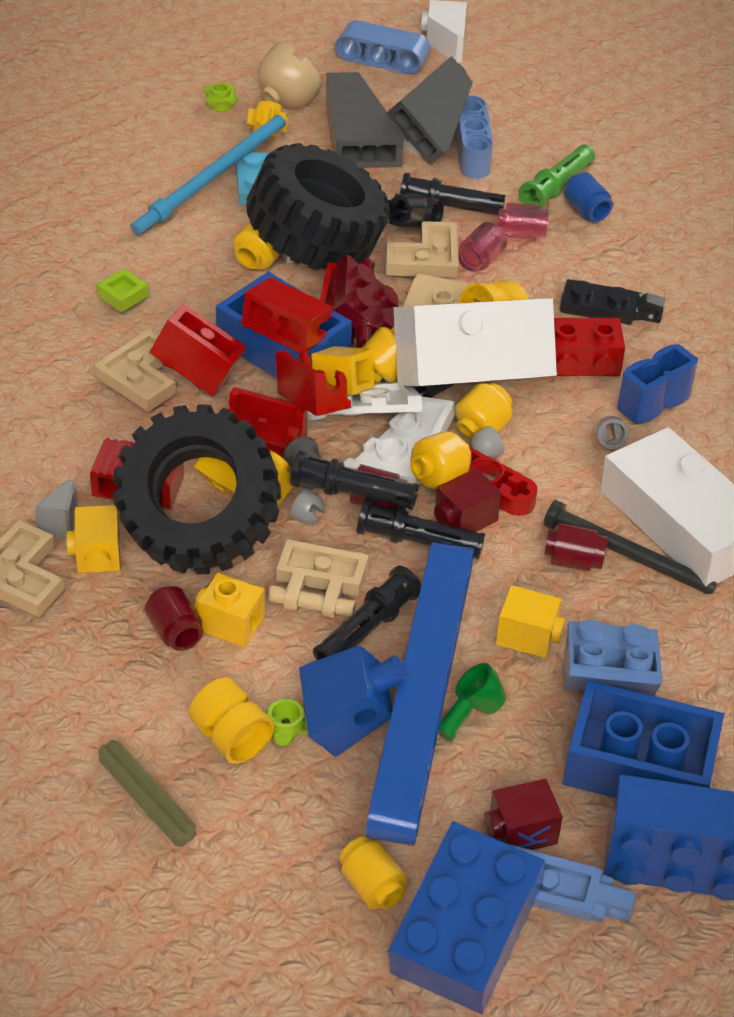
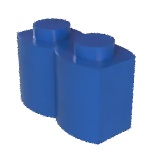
[617,344,698,424]

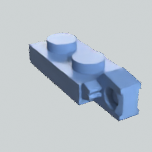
[511,845,636,922]

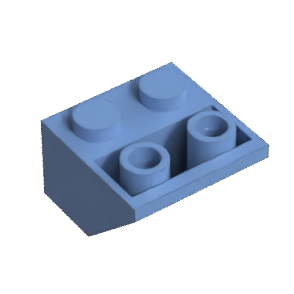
[563,620,662,696]

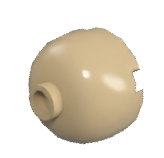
[258,42,323,109]

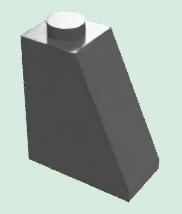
[387,56,473,164]

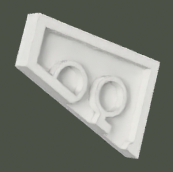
[307,381,422,420]
[343,397,455,485]

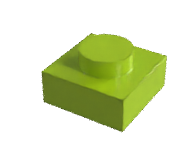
[96,268,149,313]

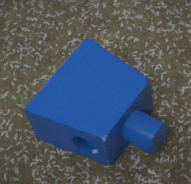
[299,646,408,757]

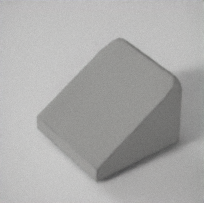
[35,480,78,539]

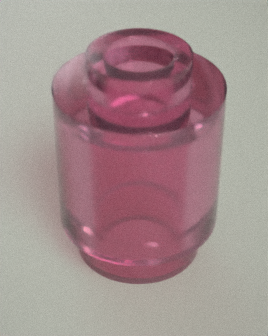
[497,202,548,240]
[458,222,507,272]

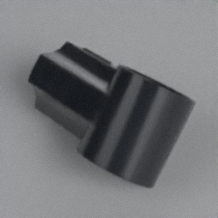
[388,191,444,227]

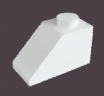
[421,0,467,63]

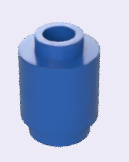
[564,172,613,222]

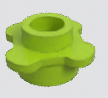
[204,82,238,112]
[265,699,308,746]

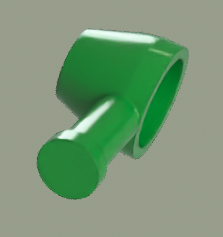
[438,663,506,742]

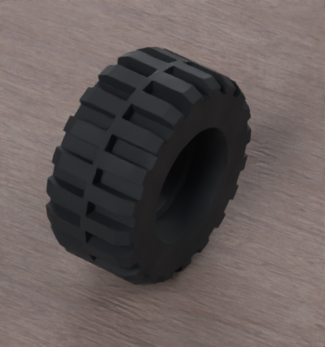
[246,143,390,270]
[112,404,281,575]

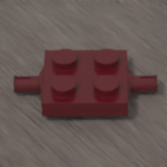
[334,255,399,348]

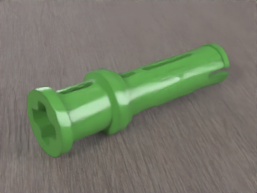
[518,144,595,211]

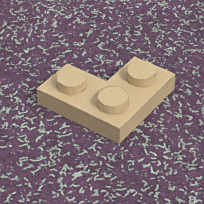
[386,221,459,278]
[93,329,176,412]
[0,520,64,617]

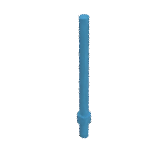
[130,115,286,236]

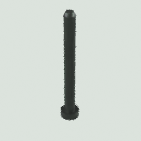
[543,500,717,594]

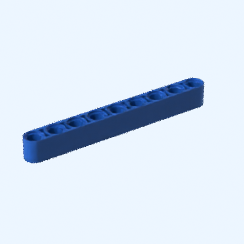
[366,542,474,846]

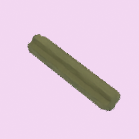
[98,740,196,847]

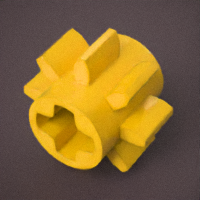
[246,101,288,141]

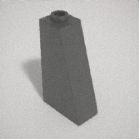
[326,72,404,168]

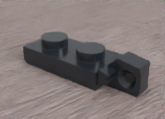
[560,279,665,325]

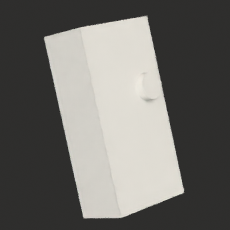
[393,298,557,386]
[601,427,734,587]

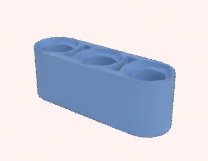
[335,20,431,74]
[455,95,493,179]

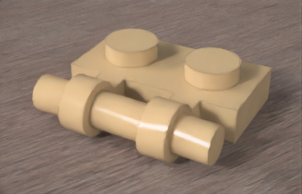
[268,539,369,619]

